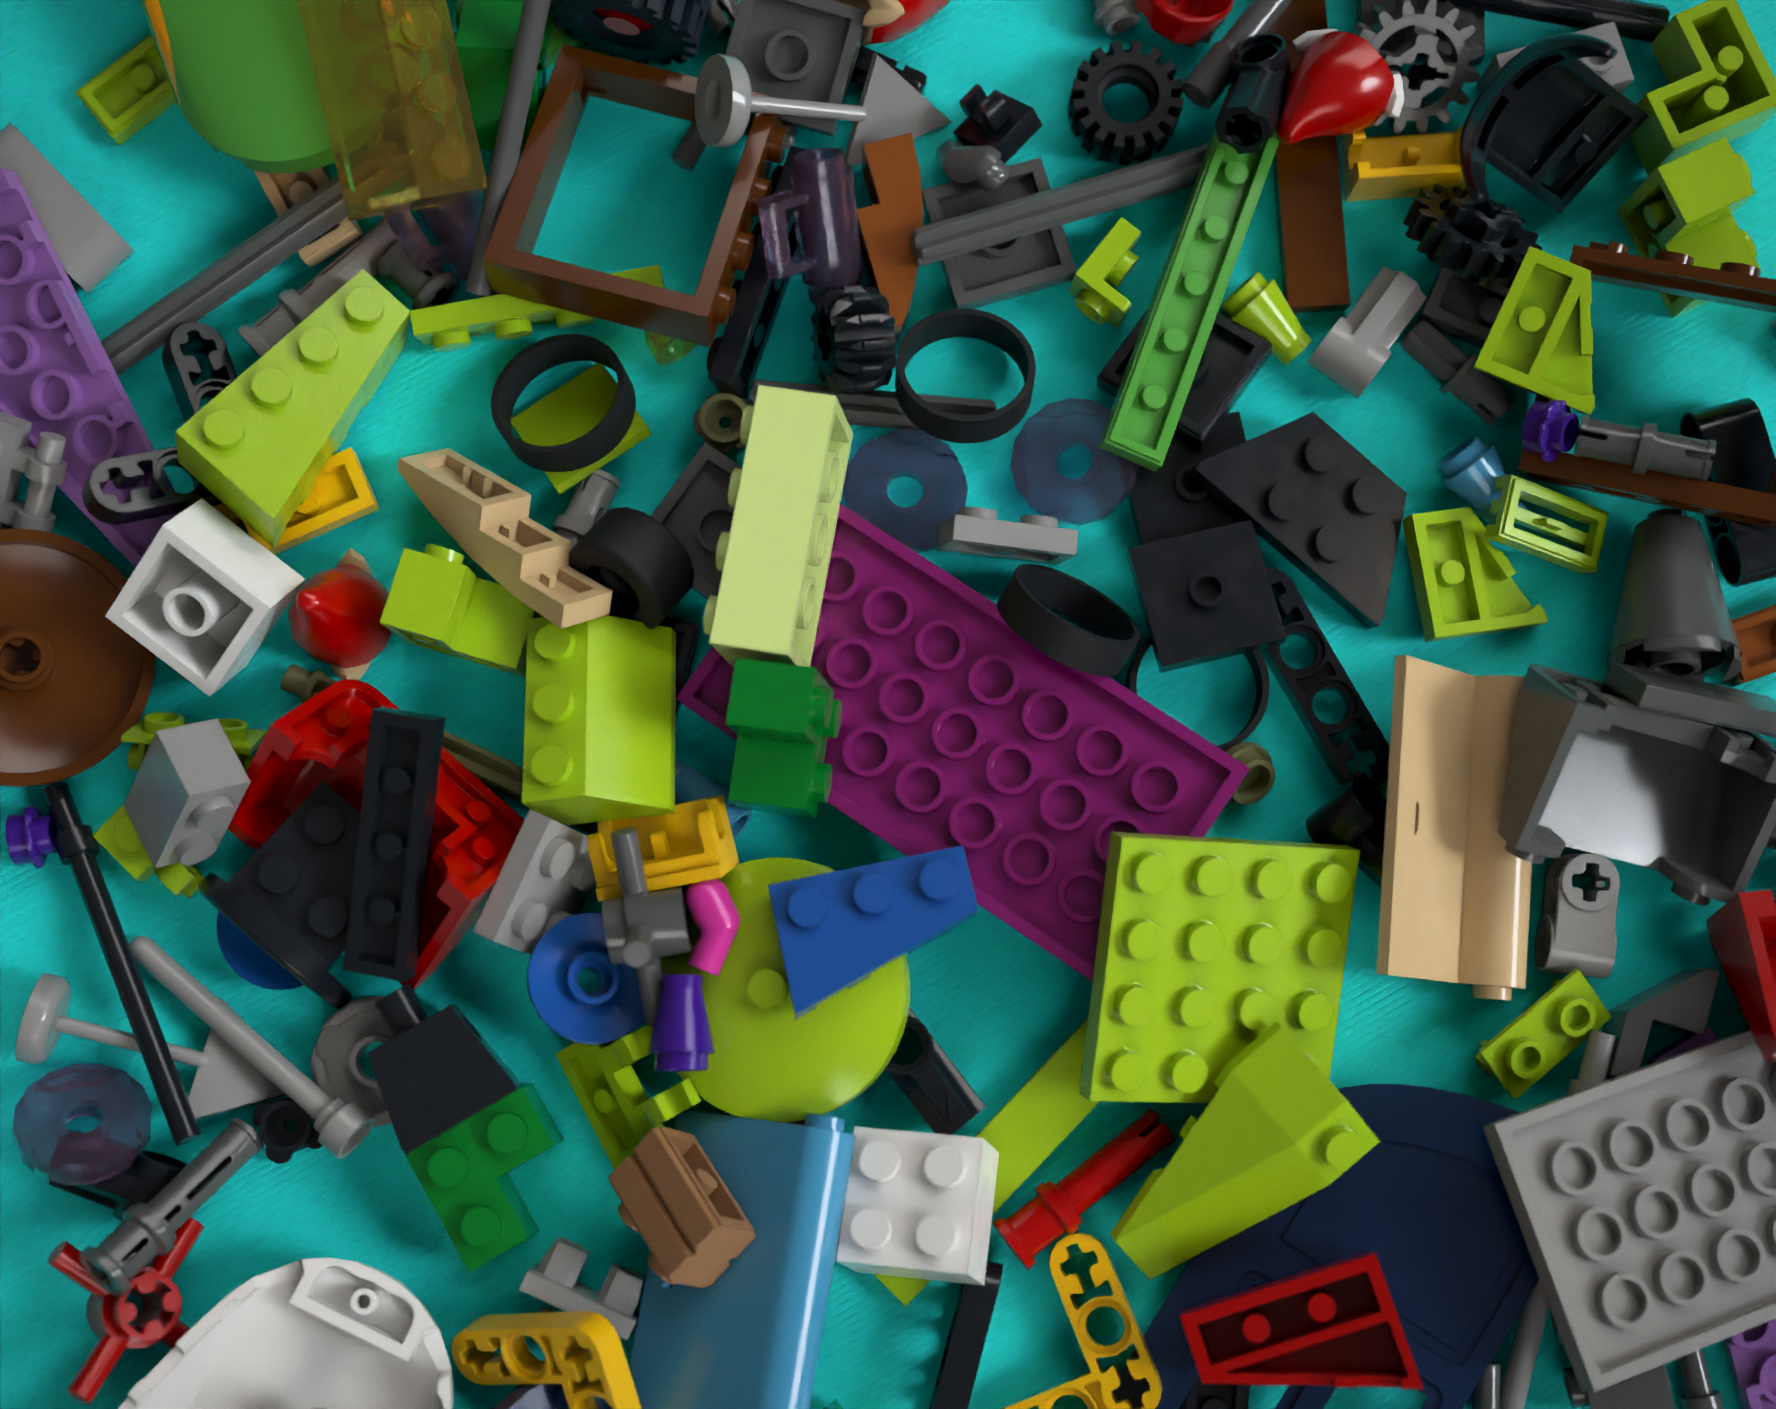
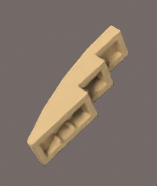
[398,448,613,629]

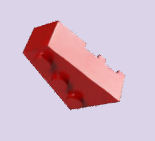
[1180,1250,1424,1389]

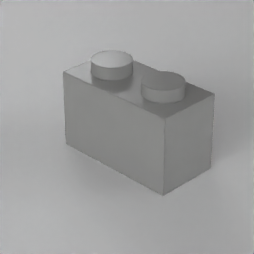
[124,718,250,868]

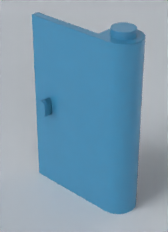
[629,1110,856,1409]

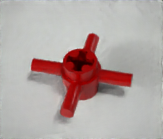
[48,1217,204,1405]

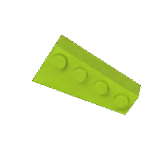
[175,269,410,548]

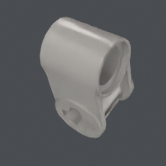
[1535,853,1620,979]

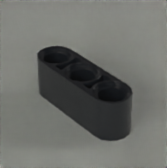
[1680,398,1776,587]

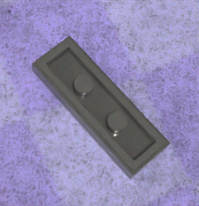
[1604,661,1776,738]

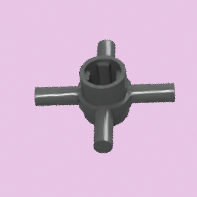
[602,827,692,1026]

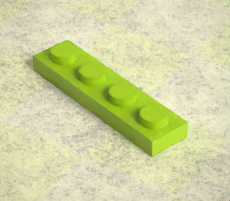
[410,265,666,352]

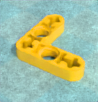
[1000,1232,1162,1409]
[451,1311,642,1409]

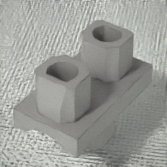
[519,1237,645,1340]

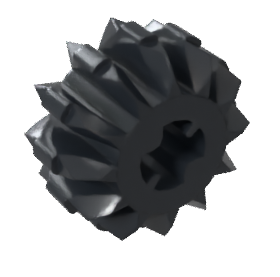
[810,285,899,395]

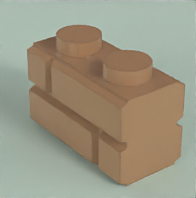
[608,1126,756,1288]

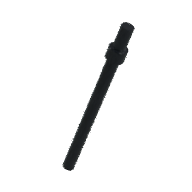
[42,782,202,1146]

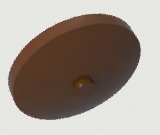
[0,528,156,787]

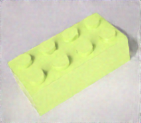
[703,385,853,668]

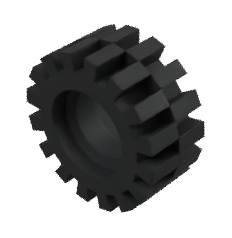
[1068,40,1184,165]

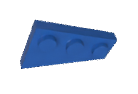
[768,845,978,1020]

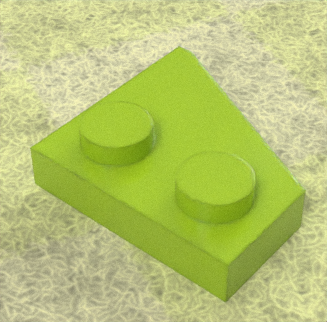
[1473,246,1595,416]
[1402,507,1548,642]

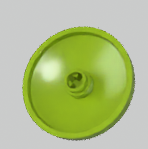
[660,857,910,1123]

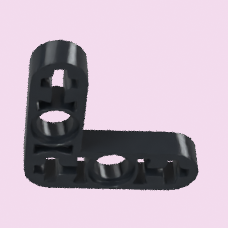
[82,322,238,524]

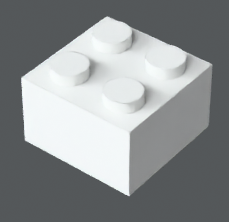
[105,498,305,697]
[836,1126,999,1286]

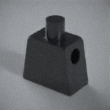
[368,983,520,1155]

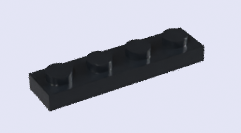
[707,145,826,400]
[343,707,445,982]

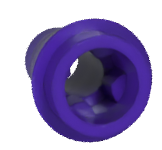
[648,974,715,1071]

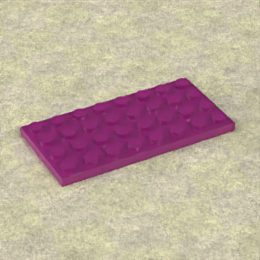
[676,504,1250,982]

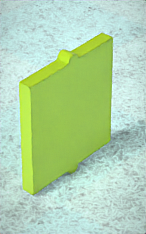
[511,363,652,495]

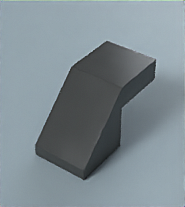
[1602,968,1720,1079]

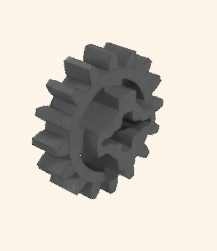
[1354,0,1483,134]

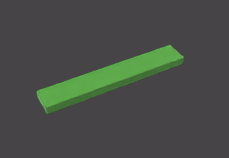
[1097,128,1280,472]

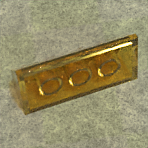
[297,0,488,221]

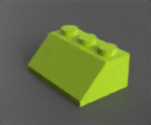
[522,615,676,825]

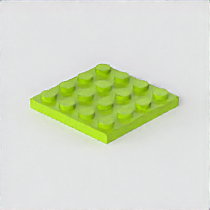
[1079,832,1360,1103]

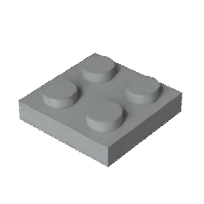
[473,809,597,955]

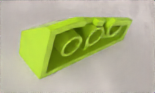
[1110,1021,1380,1280]

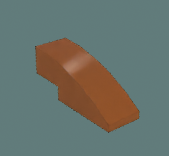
[854,132,923,343]

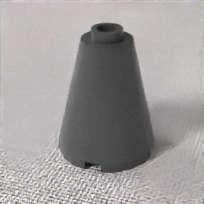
[1606,508,1742,682]

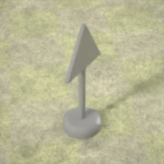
[695,52,951,171]
[15,973,286,1119]

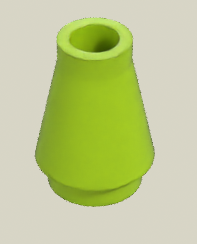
[1221,271,1312,365]

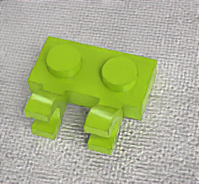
[555,1025,701,1170]

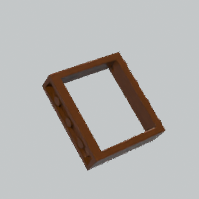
[483,44,790,347]
[1518,241,1776,529]

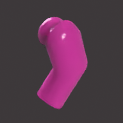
[684,879,741,976]

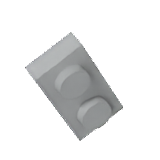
[937,507,1078,565]

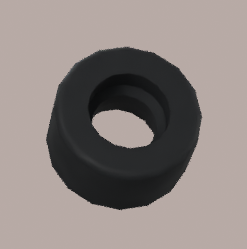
[569,507,695,629]

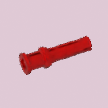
[992,1108,1176,1270]

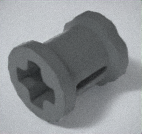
[377,234,461,310]

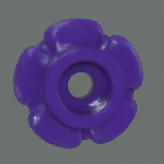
[1522,399,1579,462]
[6,806,57,869]

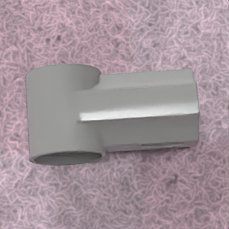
[1307,267,1427,399]

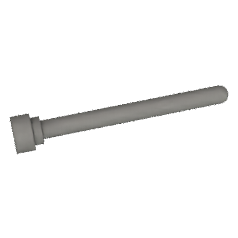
[129,936,375,1159]

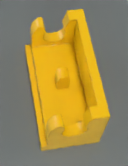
[1340,125,1467,202]
[587,794,740,902]

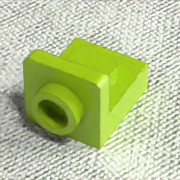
[1069,217,1141,328]

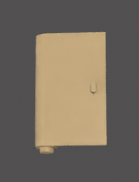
[1376,655,1532,1001]

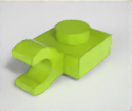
[92,804,205,899]

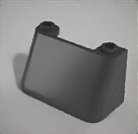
[1497,664,1776,906]

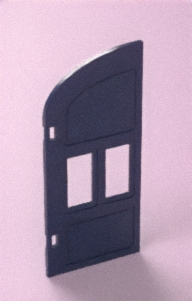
[1113,1084,1540,1409]

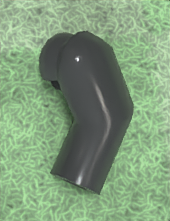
[936,140,1009,192]

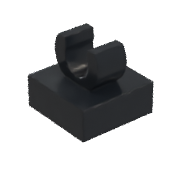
[953,84,1042,163]

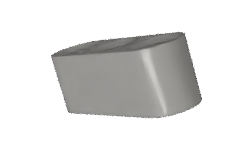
[0,122,135,293]

